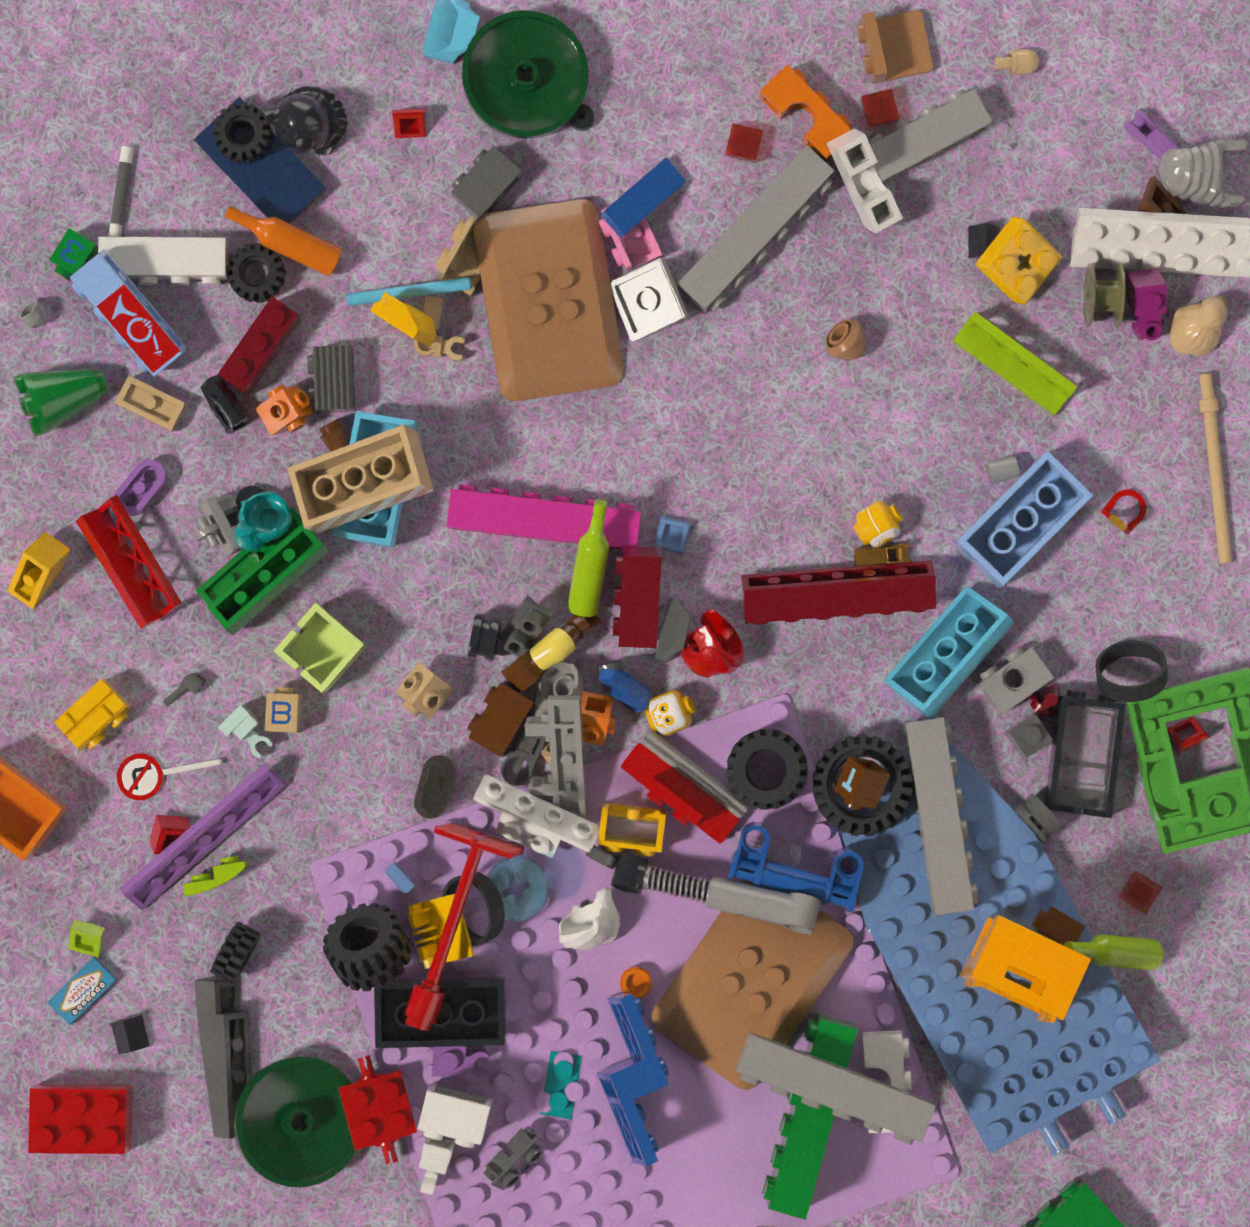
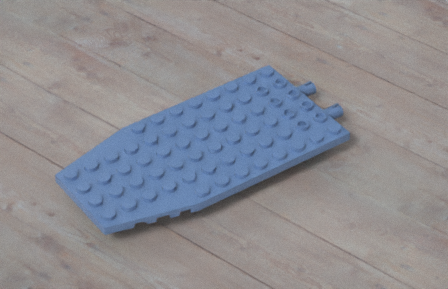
[834,743,1161,1156]

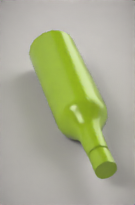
[567,499,609,617]
[1064,934,1164,970]

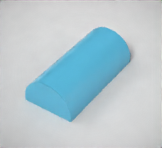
[331,411,419,548]
[883,586,1014,719]

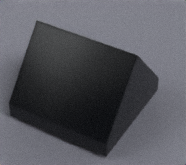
[968,223,1000,258]
[111,1015,150,1054]

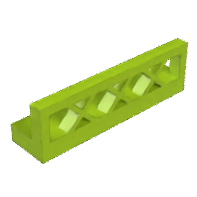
[952,311,1077,416]

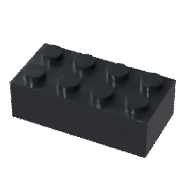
[374,977,507,1048]

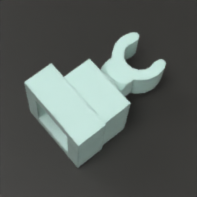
[218,704,273,758]

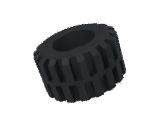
[726,729,808,810]
[323,903,412,992]

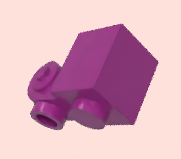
[1126,268,1167,340]

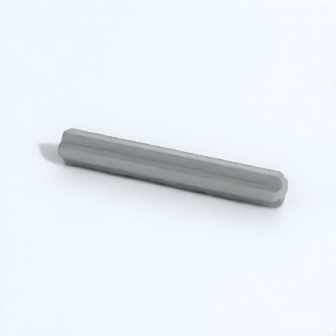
[642,731,749,818]

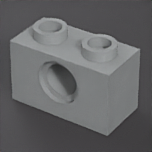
[976,646,1054,715]

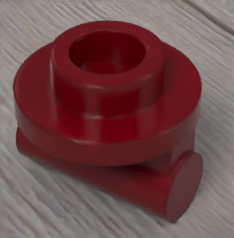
[1030,684,1060,718]

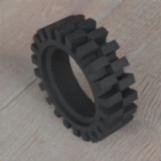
[812,734,913,837]

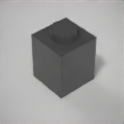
[1004,714,1053,758]

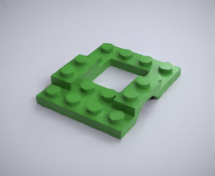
[1125,667,1250,854]

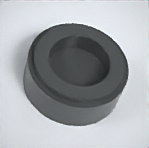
[585,845,618,870]

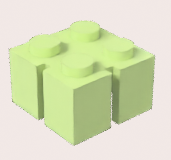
[274,603,367,694]

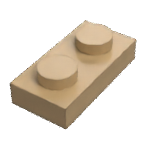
[115,375,187,432]

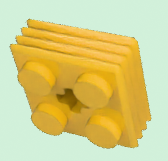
[976,216,1062,305]

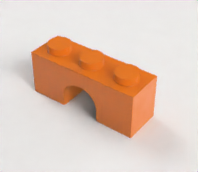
[759,65,852,162]

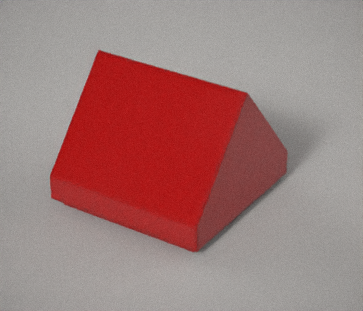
[392,109,426,138]
[1167,716,1208,754]

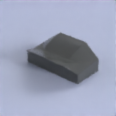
[654,597,691,663]

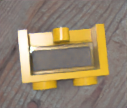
[598,802,666,857]

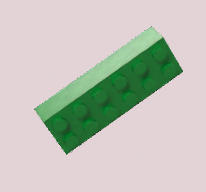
[762,1013,858,1220]

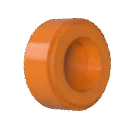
[620,966,652,999]

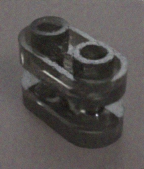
[414,755,457,819]

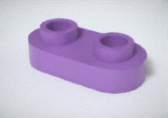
[114,459,167,517]

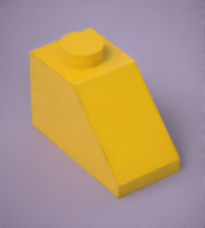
[7,532,71,609]

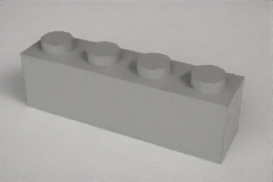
[868,89,993,185]

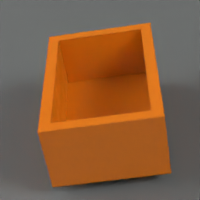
[0,756,69,861]

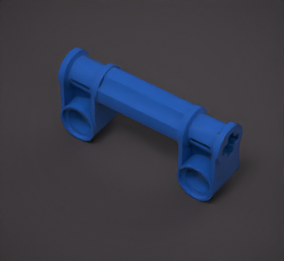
[727,822,864,913]

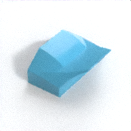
[423,0,480,64]

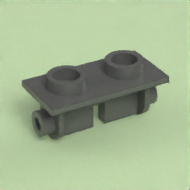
[483,1126,548,1190]

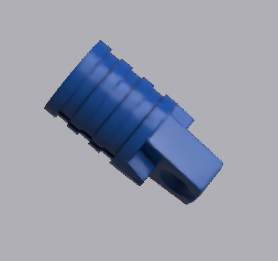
[598,669,652,713]

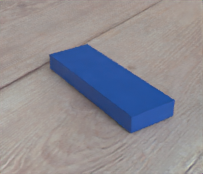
[600,157,686,238]

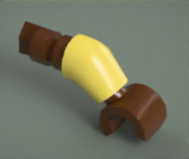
[501,615,601,693]

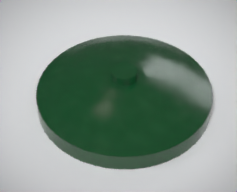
[462,10,589,139]
[234,1056,356,1188]

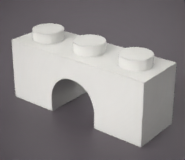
[826,129,903,234]
[863,1030,912,1133]

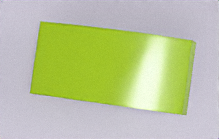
[183,855,249,897]

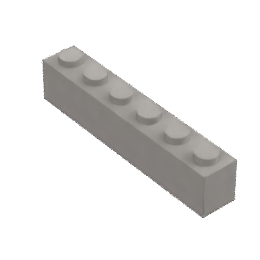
[677,145,835,314]
[904,717,979,916]
[735,1031,936,1145]

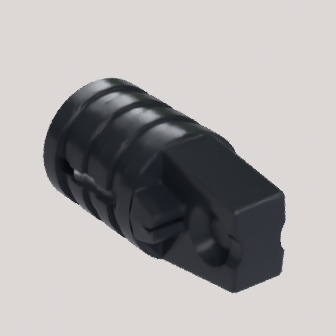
[200,375,251,434]

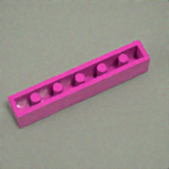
[446,484,641,550]

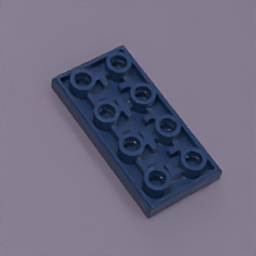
[193,97,327,224]

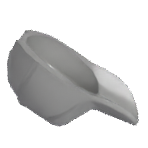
[534,662,584,717]

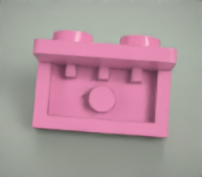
[599,208,663,272]

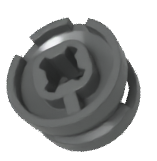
[1013,793,1063,844]

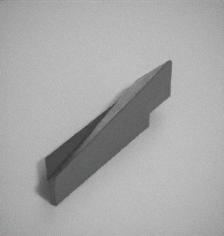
[194,978,253,1139]

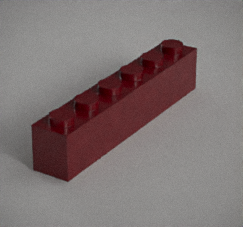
[741,560,936,625]

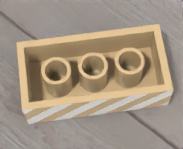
[287,425,434,533]

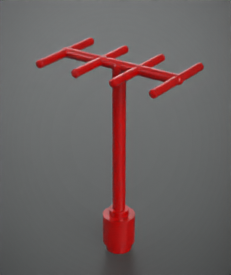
[405,822,524,1031]

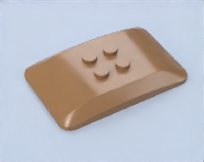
[473,199,624,402]
[651,880,853,1090]

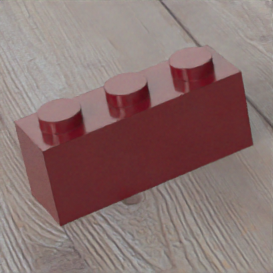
[217,296,302,396]
[613,546,662,649]

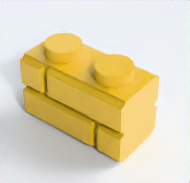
[54,678,131,750]

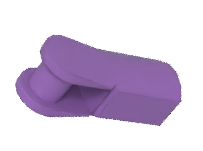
[1123,110,1180,160]

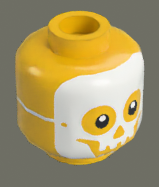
[853,500,903,547]
[646,689,695,736]

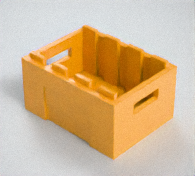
[960,915,1091,1023]

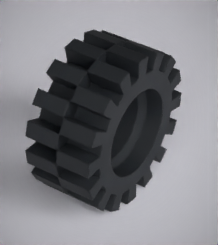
[212,102,273,164]
[226,243,286,303]
[210,921,261,984]

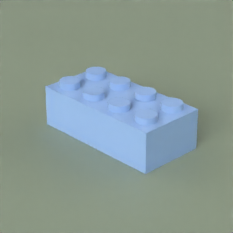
[953,450,1093,588]

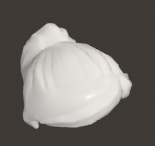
[558,887,620,951]

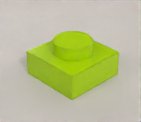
[68,919,105,958]

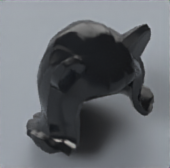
[263,86,348,156]

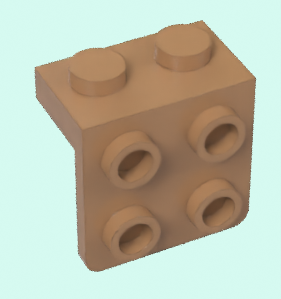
[856,10,933,84]

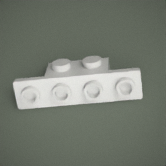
[473,775,600,858]

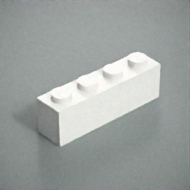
[98,237,230,286]

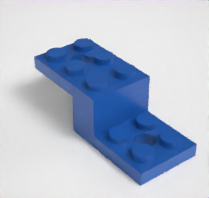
[597,993,669,1166]

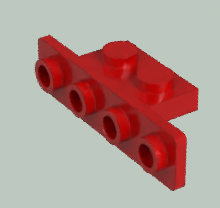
[621,743,739,844]

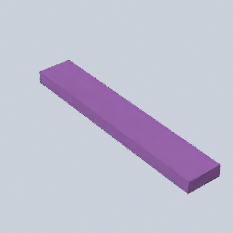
[120,762,287,910]

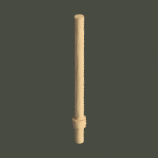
[1199,374,1232,564]

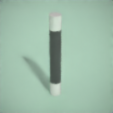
[108,146,134,237]

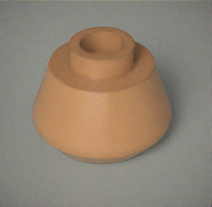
[826,319,867,361]

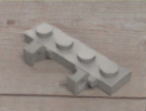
[525,695,587,819]

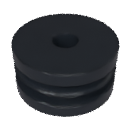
[570,104,594,131]

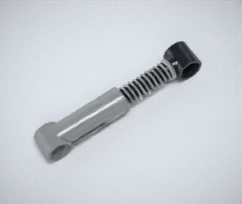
[610,853,821,934]

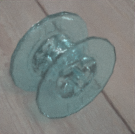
[487,856,549,922]

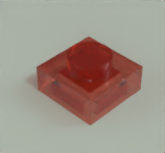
[860,88,900,129]
[725,123,763,163]
[1117,870,1163,914]

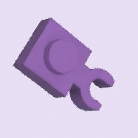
[431,1046,489,1079]

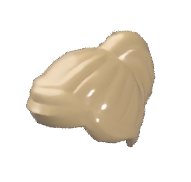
[1169,295,1228,356]

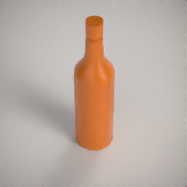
[224,206,342,277]

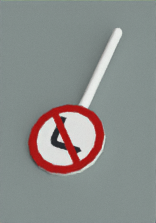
[117,754,222,800]

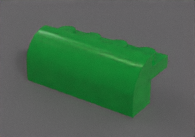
[196,507,330,636]

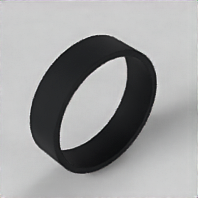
[1095,640,1168,702]
[442,872,505,945]

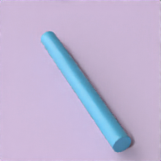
[347,277,472,306]

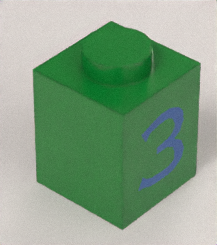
[49,228,98,281]

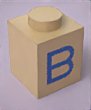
[265,687,302,733]

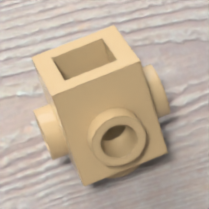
[395,662,454,719]

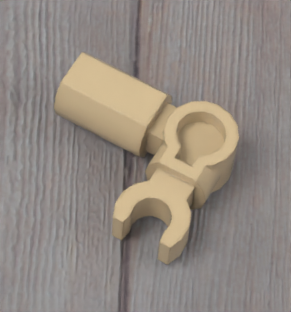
[414,296,466,362]

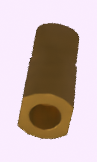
[854,543,913,566]

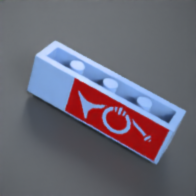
[70,249,187,376]

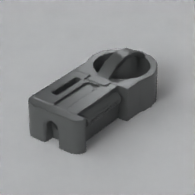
[501,721,546,786]

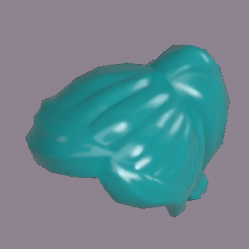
[233,491,293,552]

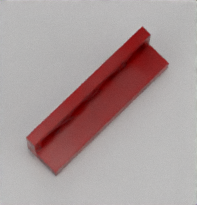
[76,495,182,629]

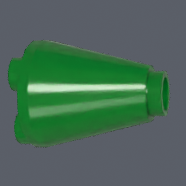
[14,369,108,437]

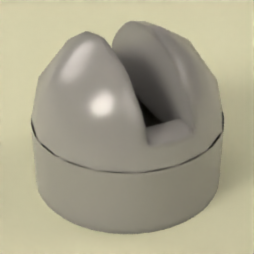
[19,300,47,328]

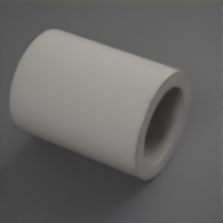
[986,455,1020,484]

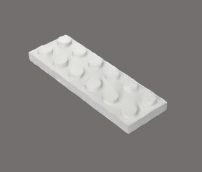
[1070,208,1250,278]

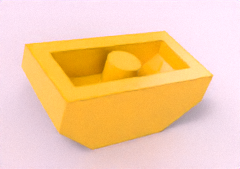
[370,292,437,347]

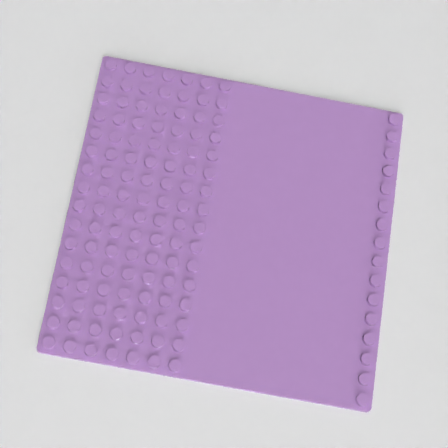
[310,694,959,1227]

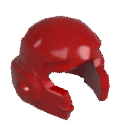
[680,609,744,678]

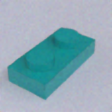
[540,1051,582,1120]

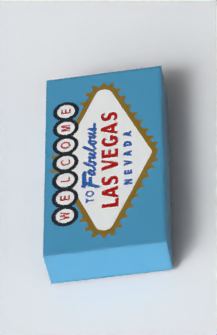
[47,957,117,1025]

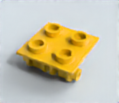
[406,894,475,969]

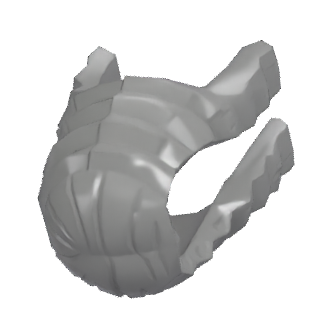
[1158,138,1248,209]

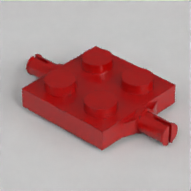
[338,1055,417,1165]

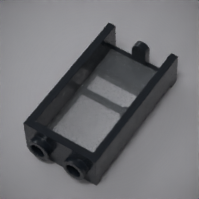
[1045,690,1126,818]

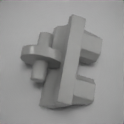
[194,495,239,557]

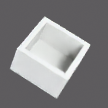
[417,1084,493,1148]

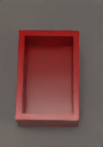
[28,1084,133,1154]

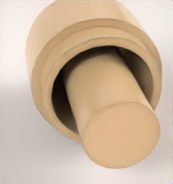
[994,49,1039,75]

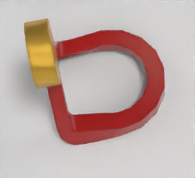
[1101,489,1146,535]

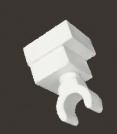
[419,1137,455,1195]

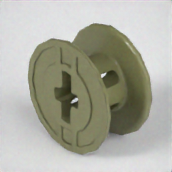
[1083,263,1125,328]

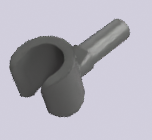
[163,673,206,706]

